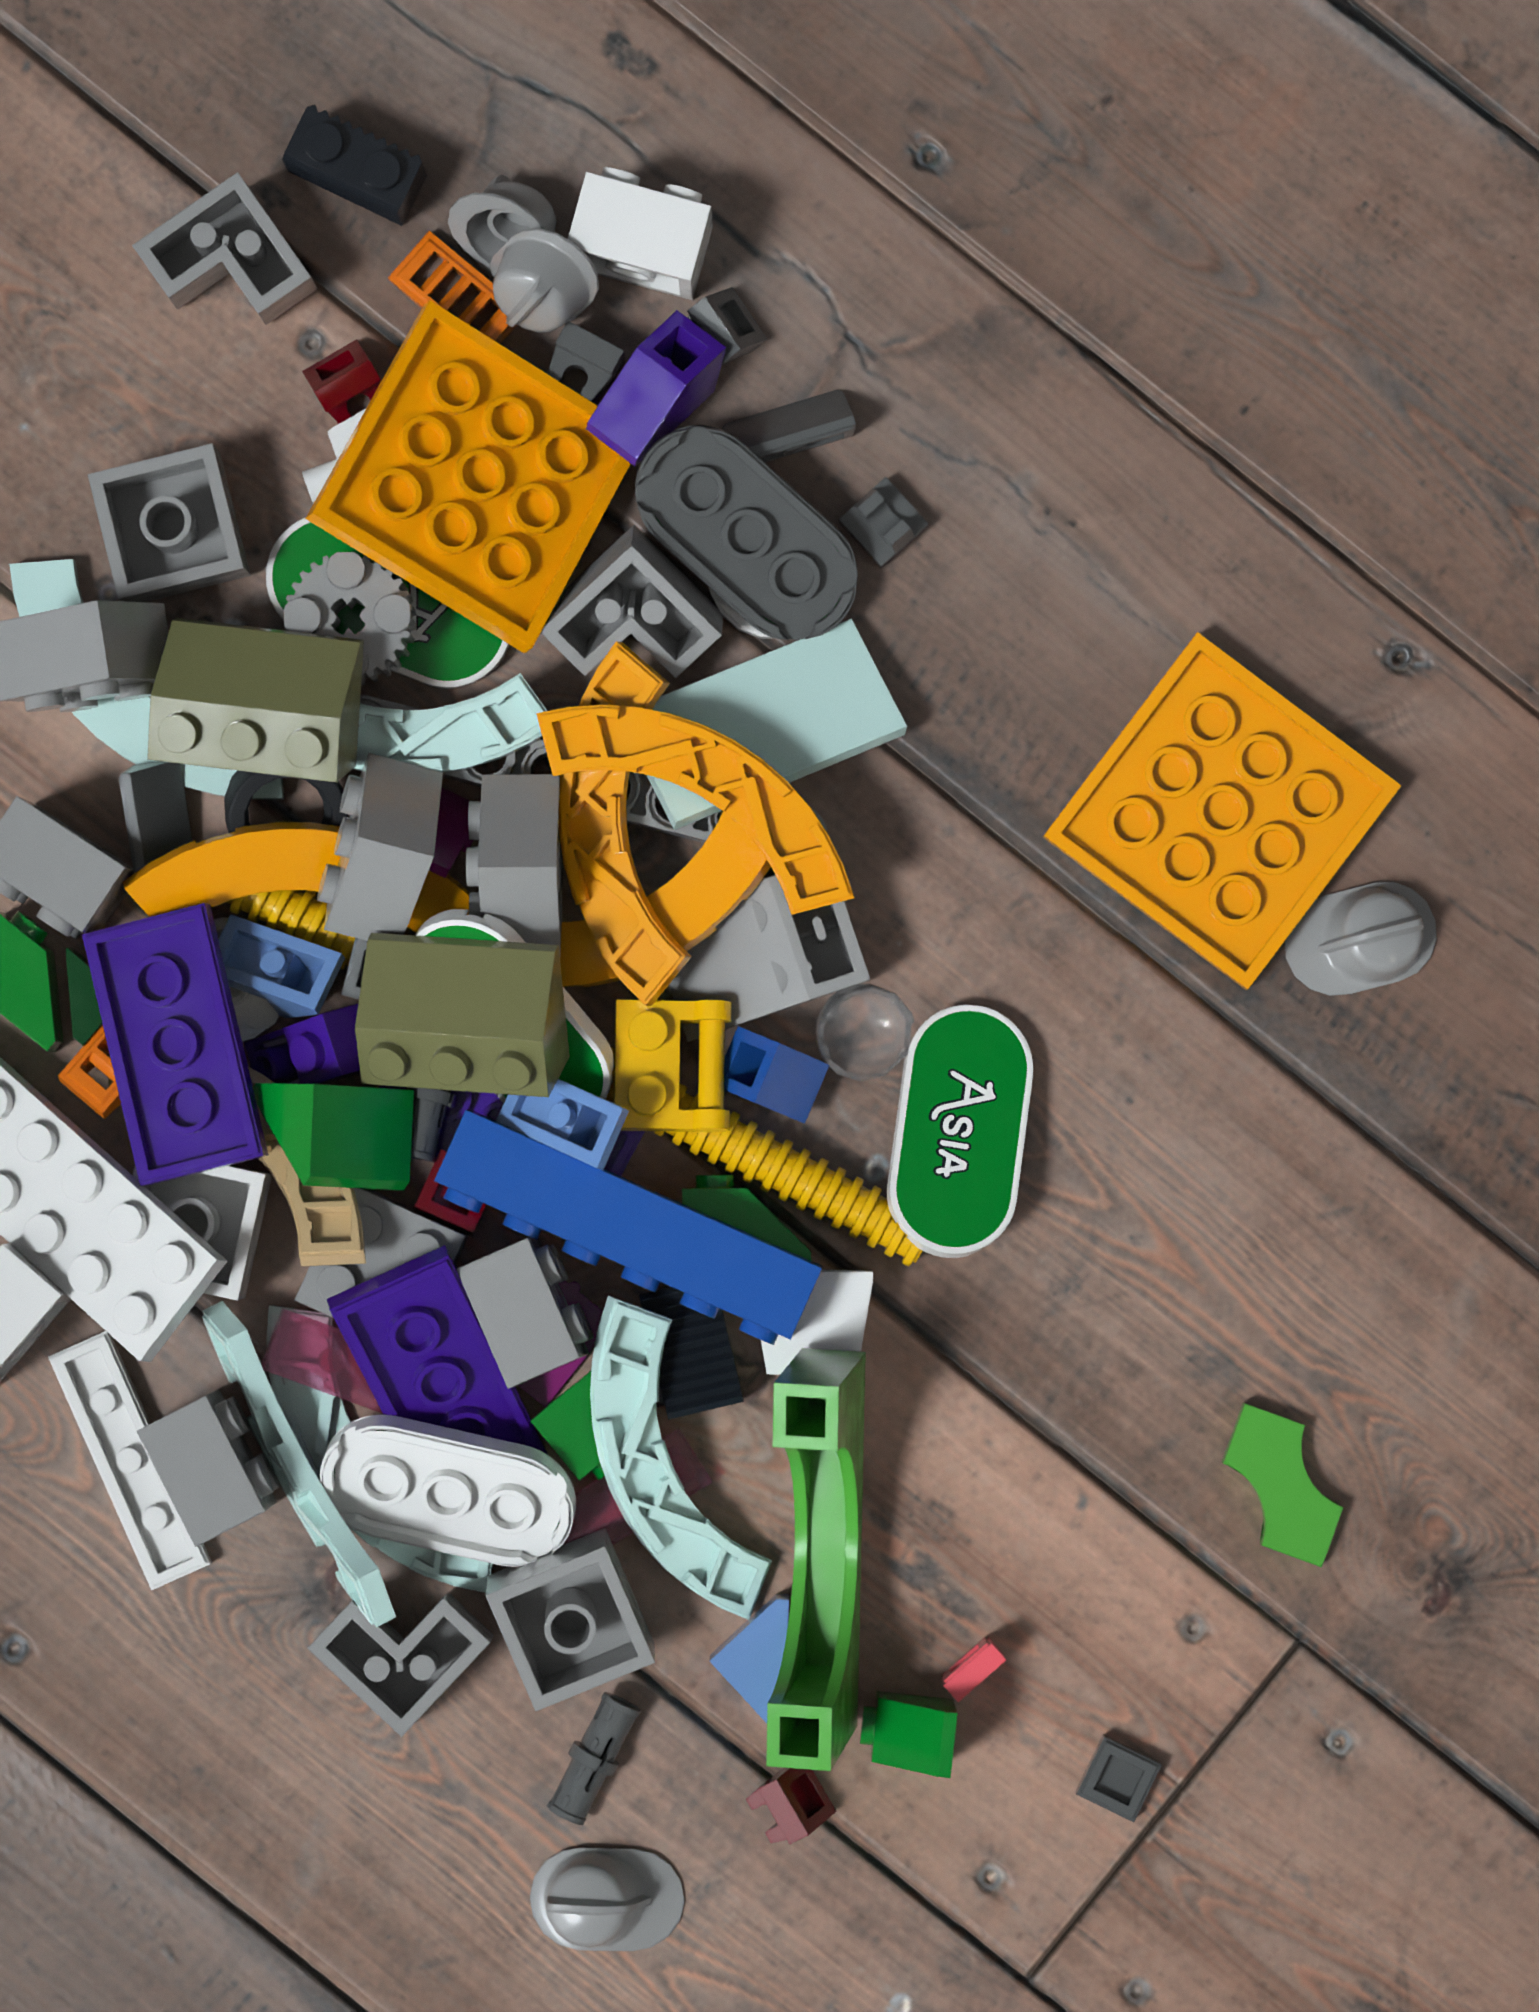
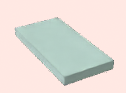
[647,619,907,830]

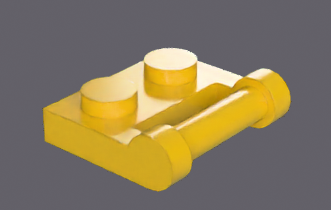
[614,1000,732,1132]

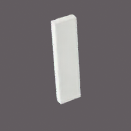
[48,1331,212,1590]

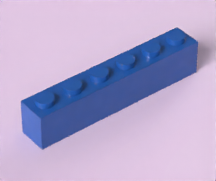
[434,1109,823,1345]

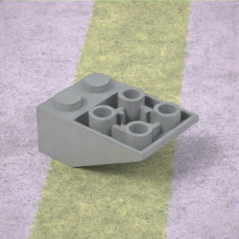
[669,875,871,1042]

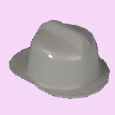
[448,175,557,281]
[489,228,599,333]
[1285,882,1437,996]
[530,1847,684,1951]

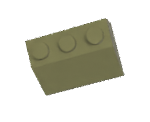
[147,618,364,783]
[355,933,570,1097]

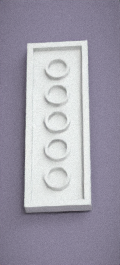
[0,1057,227,1362]

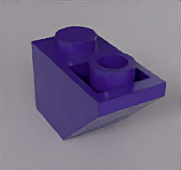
[586,310,726,466]
[244,1004,360,1084]

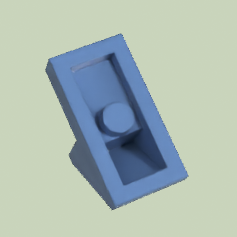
[218,914,345,1018]
[496,1079,629,1170]

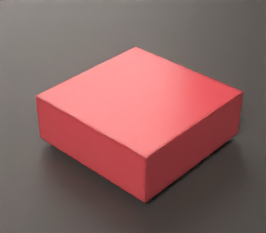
[941,1637,1006,1702]

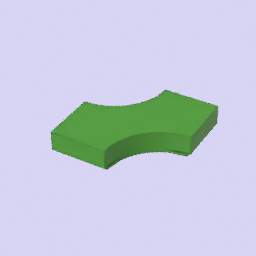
[1222,1402,1344,1567]

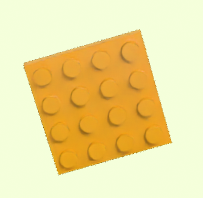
[305,300,631,653]
[1043,632,1402,990]

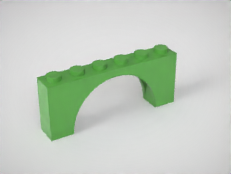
[766,1348,866,1771]

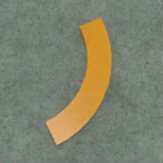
[559,641,692,1006]
[536,705,855,915]
[560,812,771,987]
[123,822,470,933]

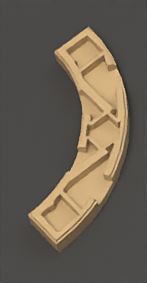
[108,1054,366,1266]

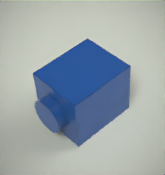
[724,1026,829,1124]

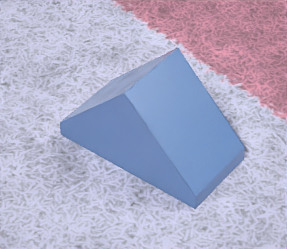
[709,1594,789,1723]

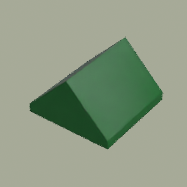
[253,1083,414,1190]

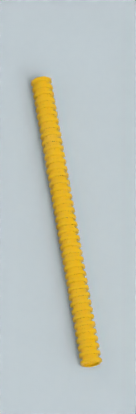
[219,890,922,1267]

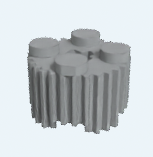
[284,552,417,685]

